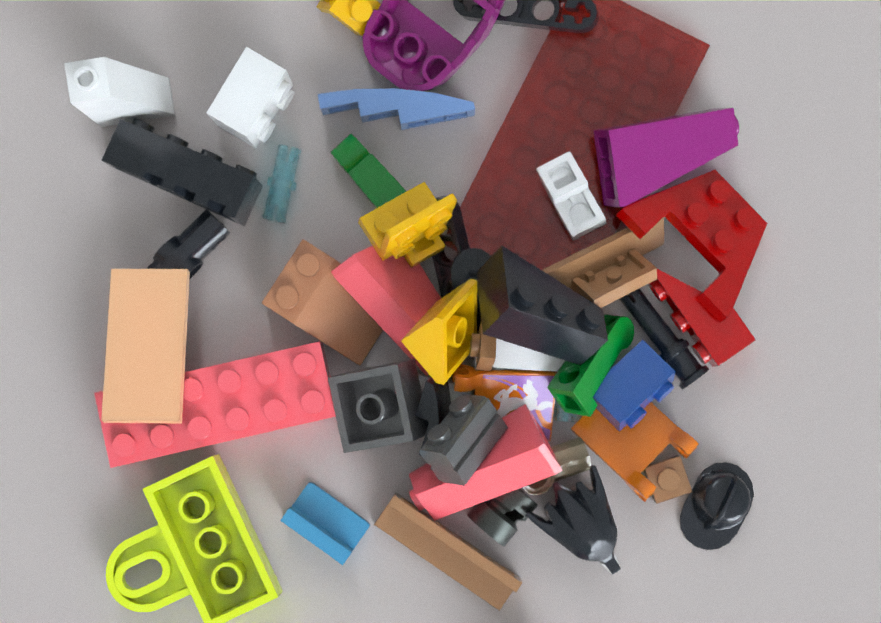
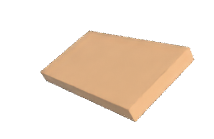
[101,269,190,424]

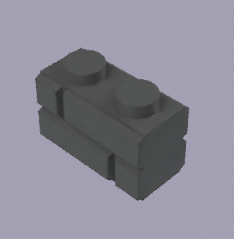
[419,394,508,486]

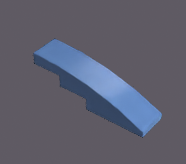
[317,88,475,130]

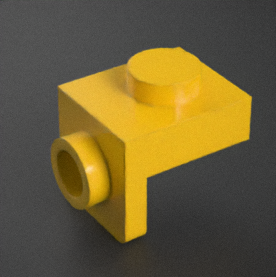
[316,0,381,37]

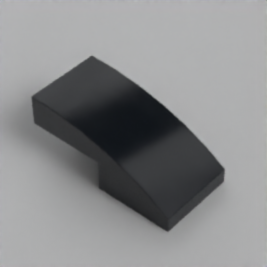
[415,377,451,456]

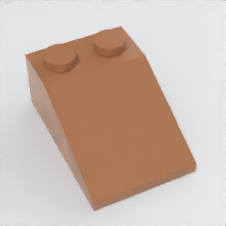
[262,239,383,366]

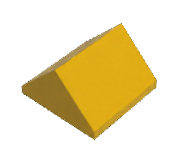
[401,279,477,385]

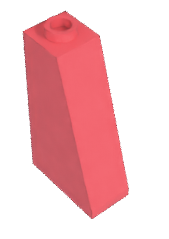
[331,245,463,376]
[409,404,563,521]

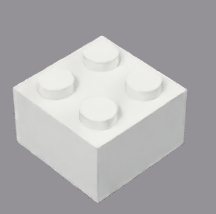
[206,47,295,148]

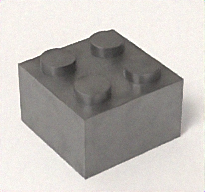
[328,359,428,453]

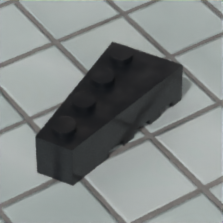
[101,118,263,226]

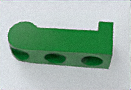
[330,133,407,208]
[547,314,634,417]

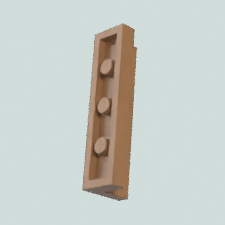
[374,493,522,611]

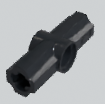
[146,209,230,279]

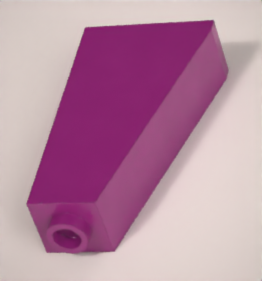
[593,108,739,207]

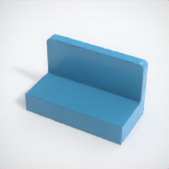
[280,482,370,565]

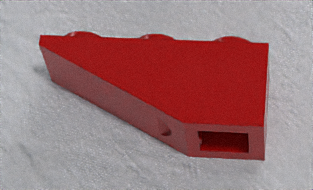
[648,269,756,367]

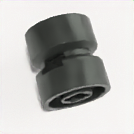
[467,489,538,547]

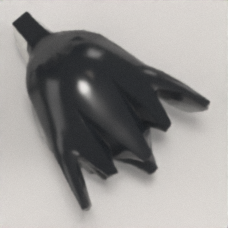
[525,465,621,575]

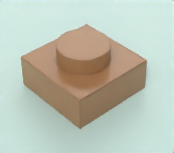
[469,321,497,371]
[644,455,692,504]

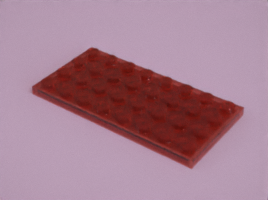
[445,0,710,270]

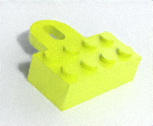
[106,454,283,623]

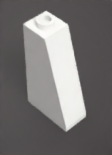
[64,57,175,127]

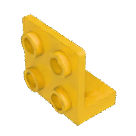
[358,181,457,261]

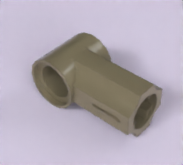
[522,437,592,496]

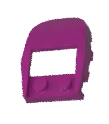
[363,0,506,92]

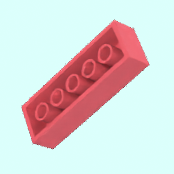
[94,341,336,468]

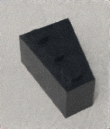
[476,245,608,365]

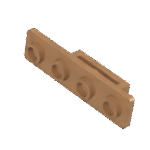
[542,217,664,308]

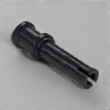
[618,288,709,390]

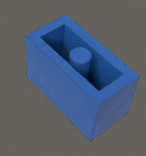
[593,339,676,432]

